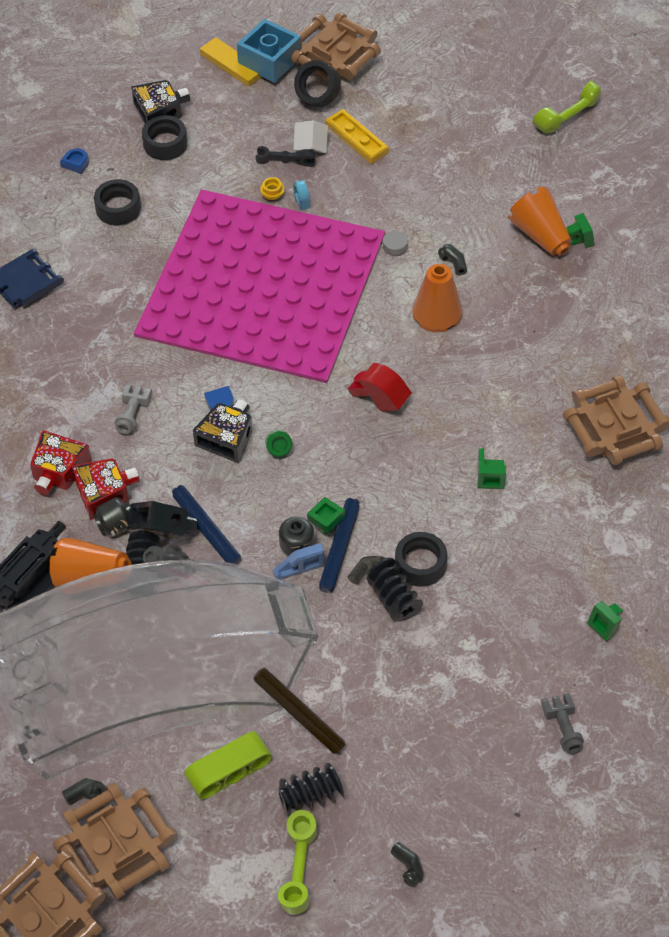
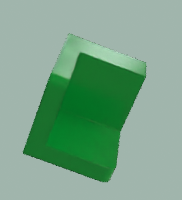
[477,448,506,489]

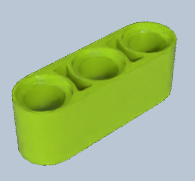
[184,731,273,800]

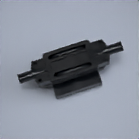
[0,520,66,616]

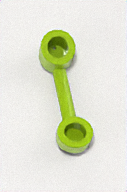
[532,80,601,134]
[278,810,318,915]

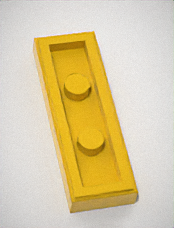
[200,37,262,87]
[325,109,389,164]

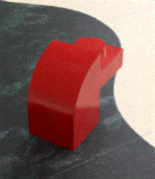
[348,363,412,411]

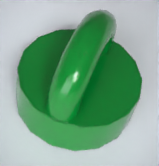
[265,429,293,457]

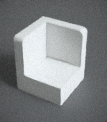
[293,120,328,153]

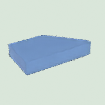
[273,543,324,580]

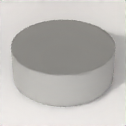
[383,231,407,255]

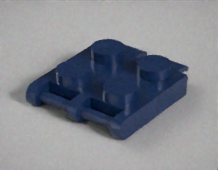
[0,249,64,308]

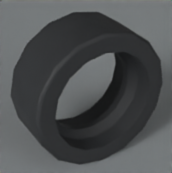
[294,60,341,107]
[142,115,187,160]
[93,179,141,225]
[395,532,447,586]

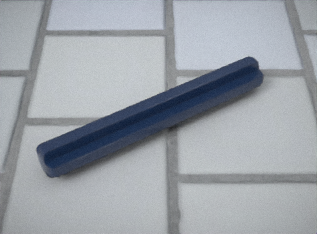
[172,485,241,567]
[319,498,360,593]

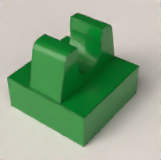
[567,212,595,248]
[307,497,346,535]
[587,601,624,642]

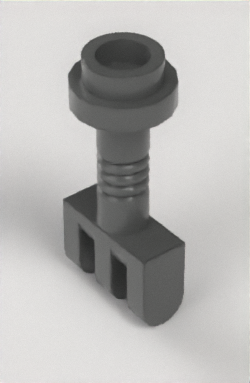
[143,545,195,571]
[541,693,584,754]

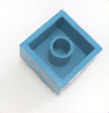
[237,19,302,83]

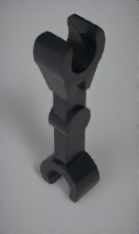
[255,146,315,167]

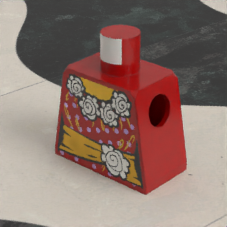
[30,430,92,495]
[72,458,140,520]

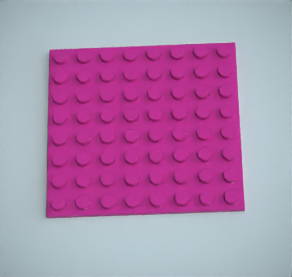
[133,189,385,383]

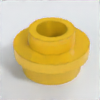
[260,177,284,200]

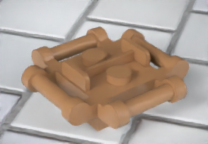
[291,12,381,82]
[563,375,669,465]
[53,782,178,900]
[0,850,106,937]

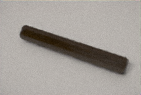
[253,668,346,754]

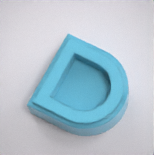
[293,180,310,210]

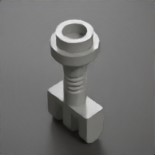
[115,384,152,434]

